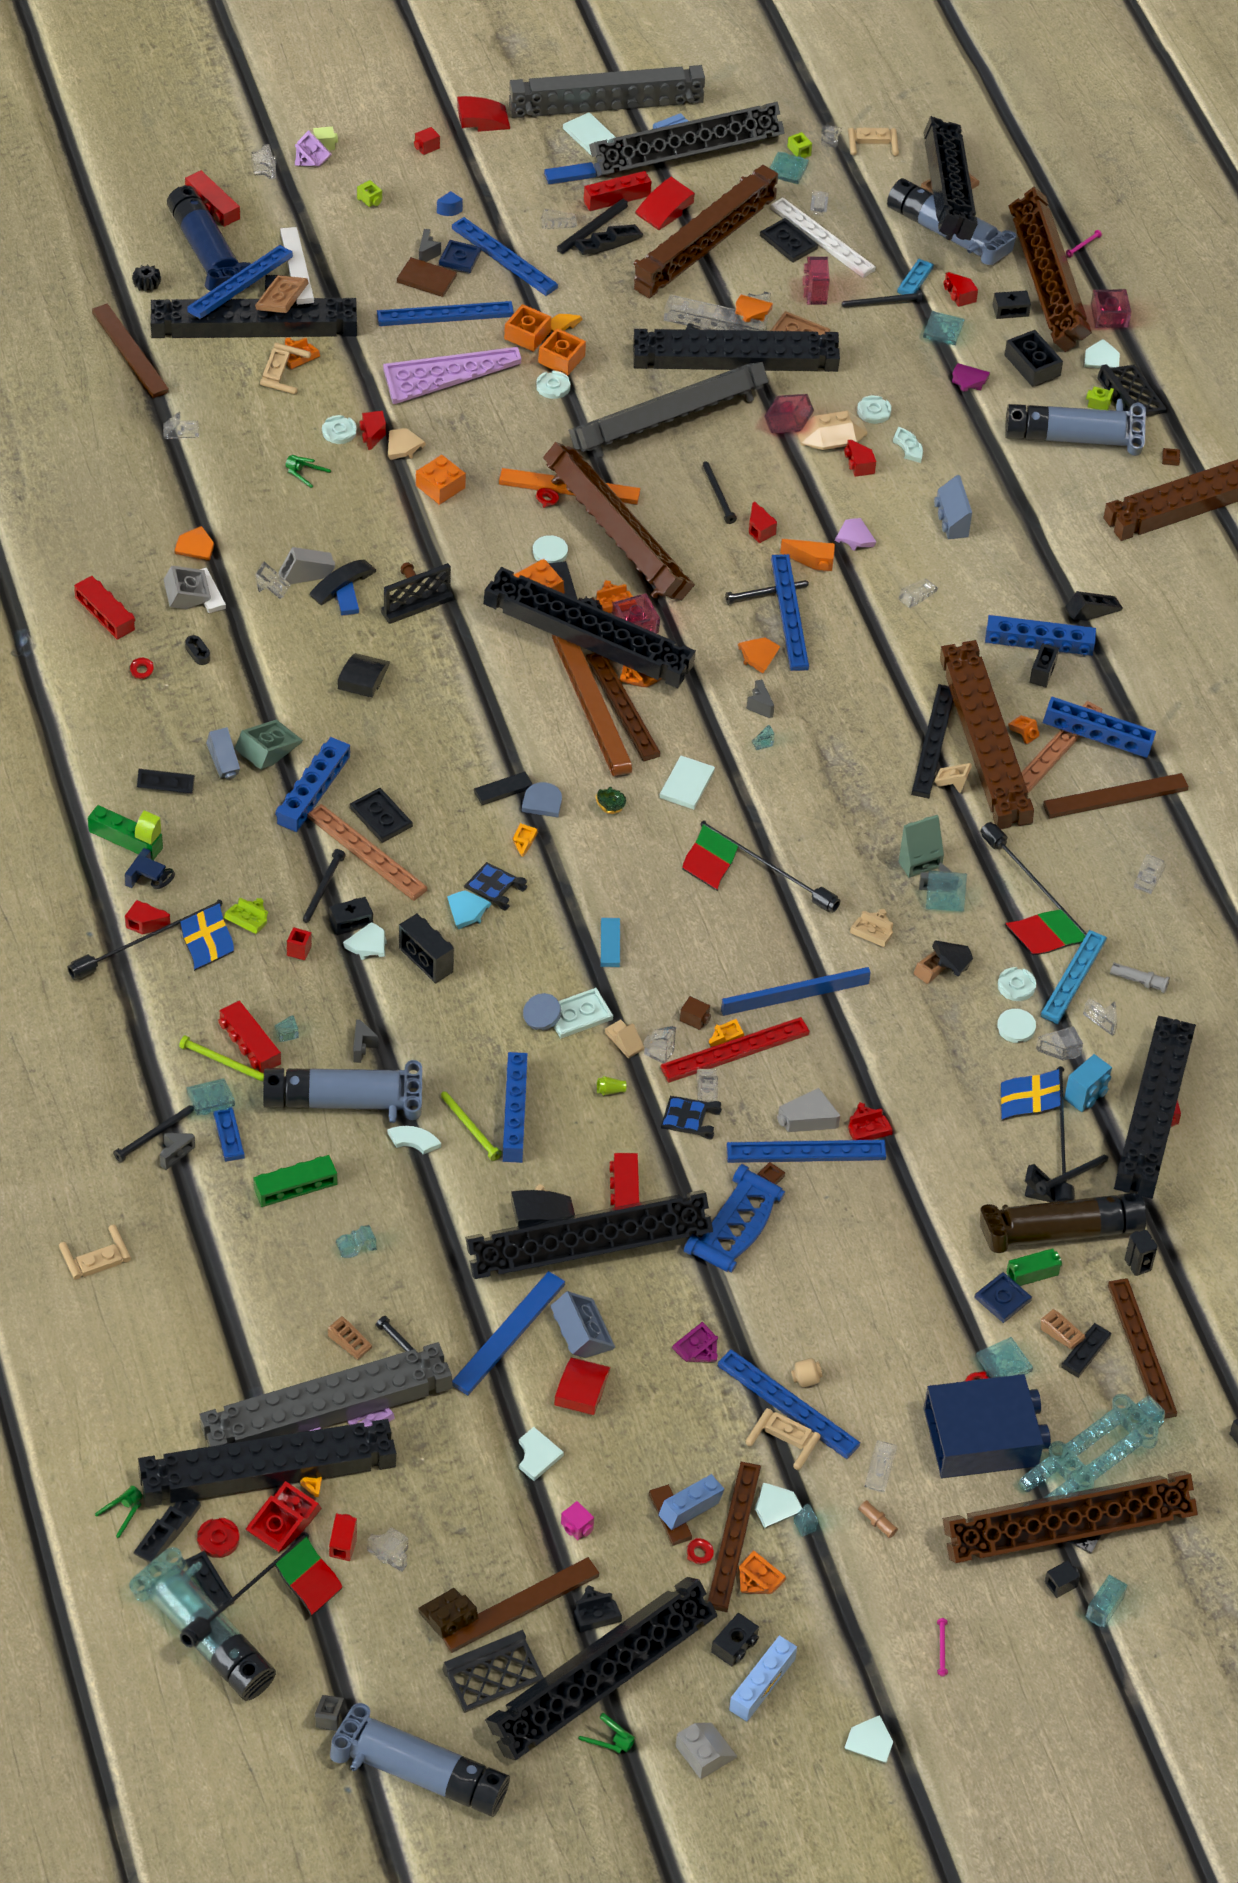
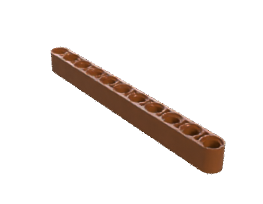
[552,634,632,777]

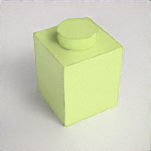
[313,126,338,150]

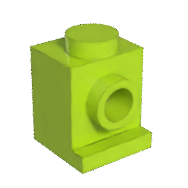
[787,132,812,161]
[357,180,382,207]
[1086,386,1114,410]

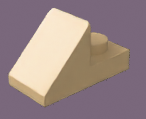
[934,763,972,793]
[605,1020,644,1058]

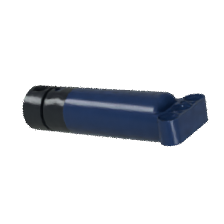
[167,185,251,291]

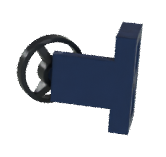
[125,848,175,889]

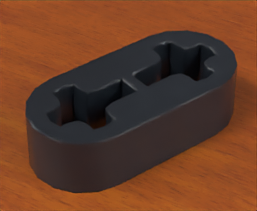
[185,635,210,665]

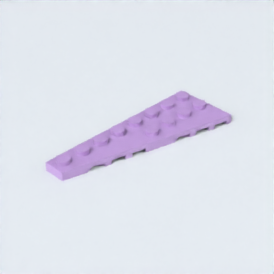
[383,347,521,404]

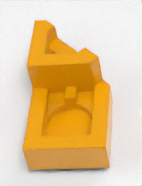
[551,314,583,332]
[513,823,538,857]
[709,1019,744,1046]
[300,1477,322,1497]

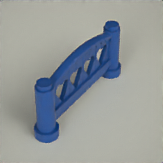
[684,1164,786,1273]

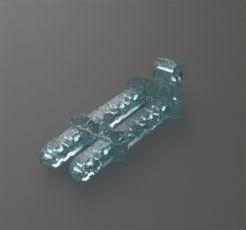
[1018,1394,1165,1498]

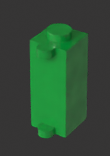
[1006,1248,1062,1286]

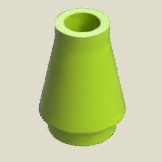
[597,1076,627,1096]

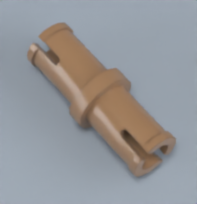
[858,1500,898,1538]

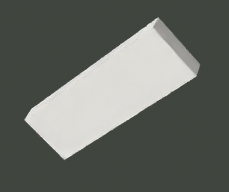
[199,568,226,613]

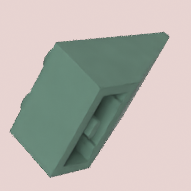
[899,815,944,878]

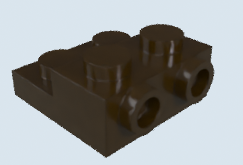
[418,1588,478,1639]

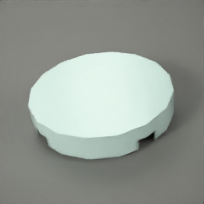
[536,371,571,399]
[857,395,892,424]
[322,415,357,444]
[533,535,568,563]
[998,967,1036,1001]
[997,1009,1036,1043]

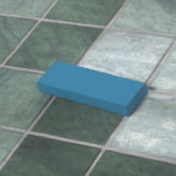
[897,259,934,295]
[601,918,620,967]

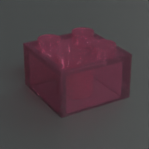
[802,256,830,305]
[1091,289,1131,328]
[764,394,814,433]
[612,593,660,634]

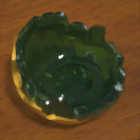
[596,786,627,814]

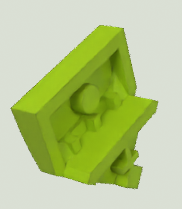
[224,898,268,934]

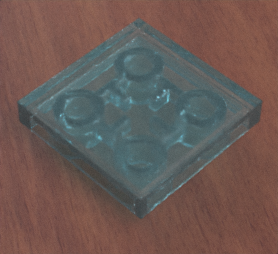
[770,152,809,184]
[923,311,965,345]
[926,870,967,912]
[186,1078,235,1115]
[976,1337,1033,1378]

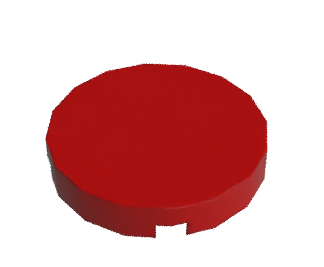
[197,1518,240,1558]

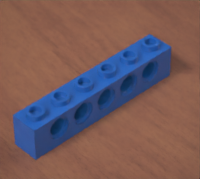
[985,615,1096,656]
[1042,696,1156,758]
[275,737,350,832]
[503,1052,528,1163]

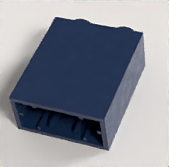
[923,1374,1051,1479]

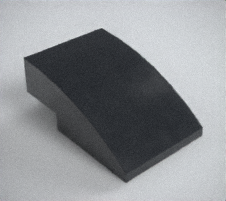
[337,653,390,698]
[511,1190,575,1226]

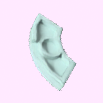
[893,427,923,463]
[387,1126,441,1155]

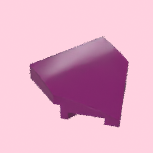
[952,363,990,391]
[672,1321,718,1362]

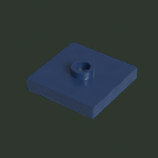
[439,240,481,273]
[974,1272,1032,1323]

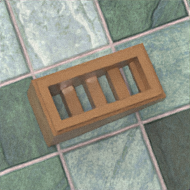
[914,951,946,984]
[1041,1309,1085,1350]
[328,1316,372,1360]

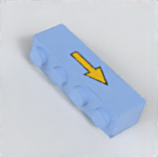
[729,1635,797,1722]

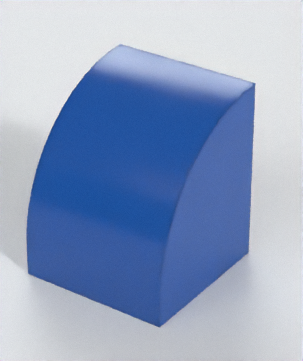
[437,191,463,216]

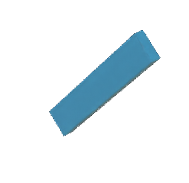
[1041,930,1107,1024]

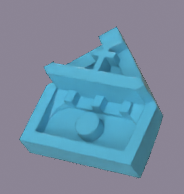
[447,890,491,929]

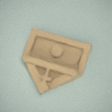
[388,428,426,460]
[850,909,893,947]

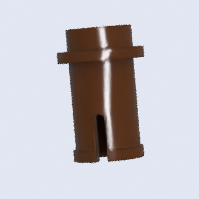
[401,562,417,585]

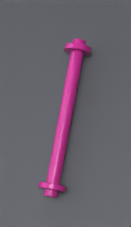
[1066,230,1102,258]
[937,1618,948,1677]

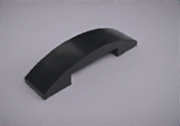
[310,559,376,606]

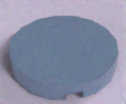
[523,993,562,1030]

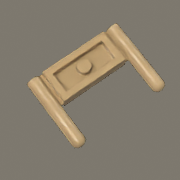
[848,128,899,156]
[260,342,311,394]
[59,1225,131,1280]
[745,1408,821,1470]

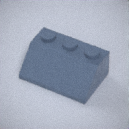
[934,475,972,539]
[550,1291,615,1358]

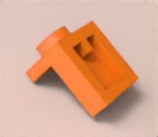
[1008,715,1040,744]

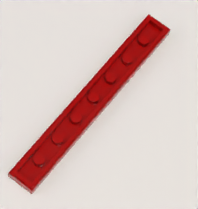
[660,1017,810,1083]

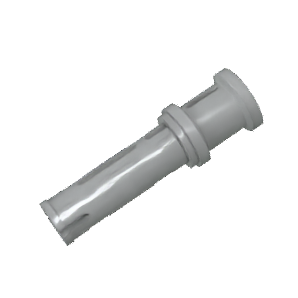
[1110,962,1170,994]

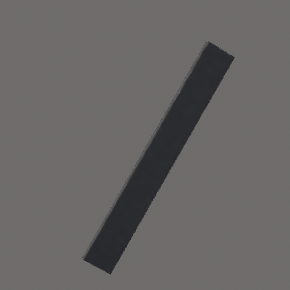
[911,684,953,799]

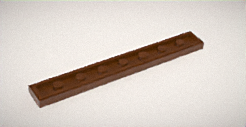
[92,303,169,398]
[586,653,661,762]
[1043,773,1189,819]
[1108,1278,1177,1420]
[708,1461,761,1612]
[443,1557,599,1653]

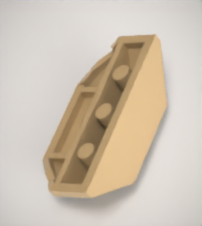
[796,411,867,450]

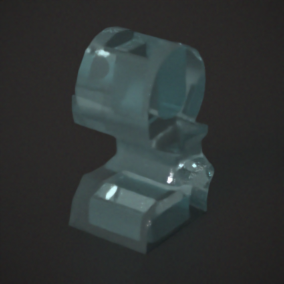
[335,1225,377,1258]

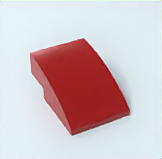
[457,96,510,132]
[635,176,695,230]
[554,1357,611,1415]
[246,1481,322,1553]

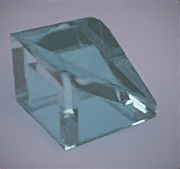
[752,725,775,750]
[275,1015,299,1042]
[794,1504,818,1537]

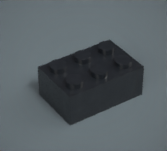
[1004,330,1063,387]
[399,913,454,984]

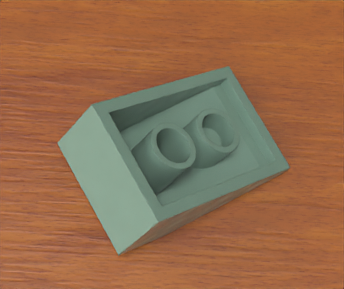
[234,719,303,769]

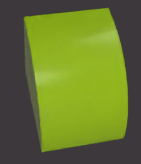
[135,810,161,844]

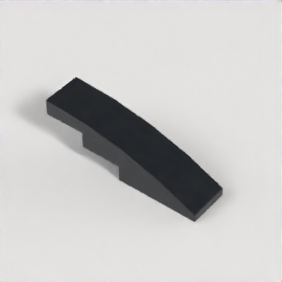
[575,224,643,255]
[134,1499,201,1564]

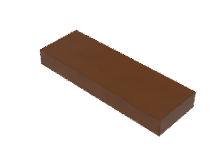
[649,1484,692,1546]

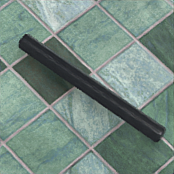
[557,199,628,254]

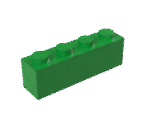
[88,805,163,860]
[253,1155,338,1207]

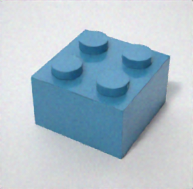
[1064,1054,1112,1112]

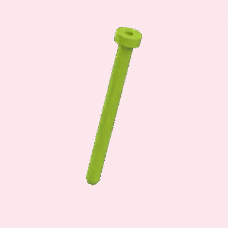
[179,1035,264,1081]
[441,1091,502,1161]

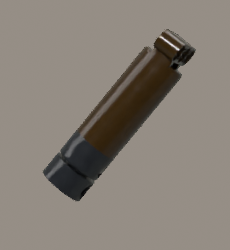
[980,1193,1146,1253]

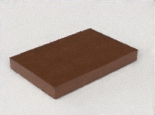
[397,257,457,297]

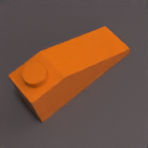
[780,539,835,571]

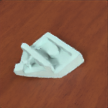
[1084,339,1120,369]
[343,922,387,960]
[754,1483,803,1528]
[845,1715,893,1763]

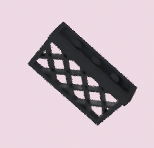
[1097,364,1167,416]
[381,563,453,624]
[442,1630,544,1713]

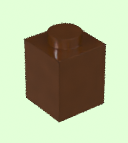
[680,996,711,1030]

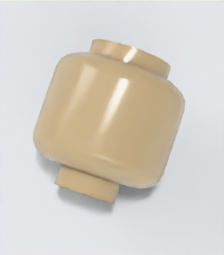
[791,1358,823,1387]

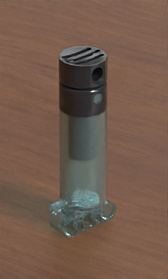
[129,1547,276,1701]

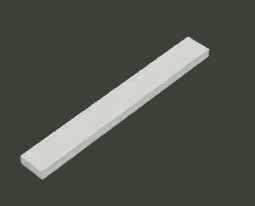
[770,197,876,278]
[280,227,314,304]

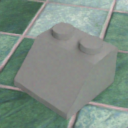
[163,566,211,609]
[676,1723,737,1779]

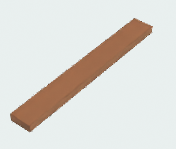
[1021,701,1103,793]
[308,804,427,901]

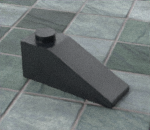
[1065,591,1123,621]

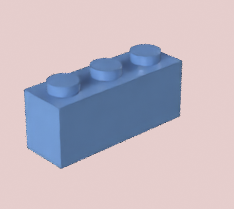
[659,1474,725,1530]

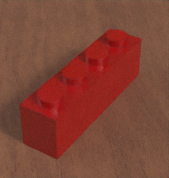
[185,170,240,227]
[584,171,652,211]
[74,576,136,640]
[218,1000,281,1073]
[609,1153,639,1207]

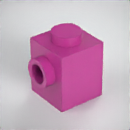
[561,1501,594,1540]

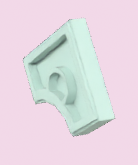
[519,1427,564,1481]

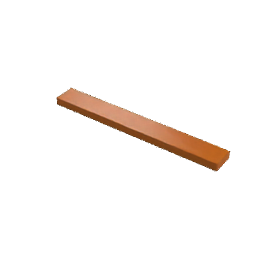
[499,468,641,505]

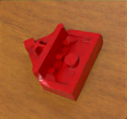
[848,1102,892,1140]

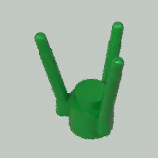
[286,455,331,488]
[95,1486,143,1538]
[579,1713,636,1754]

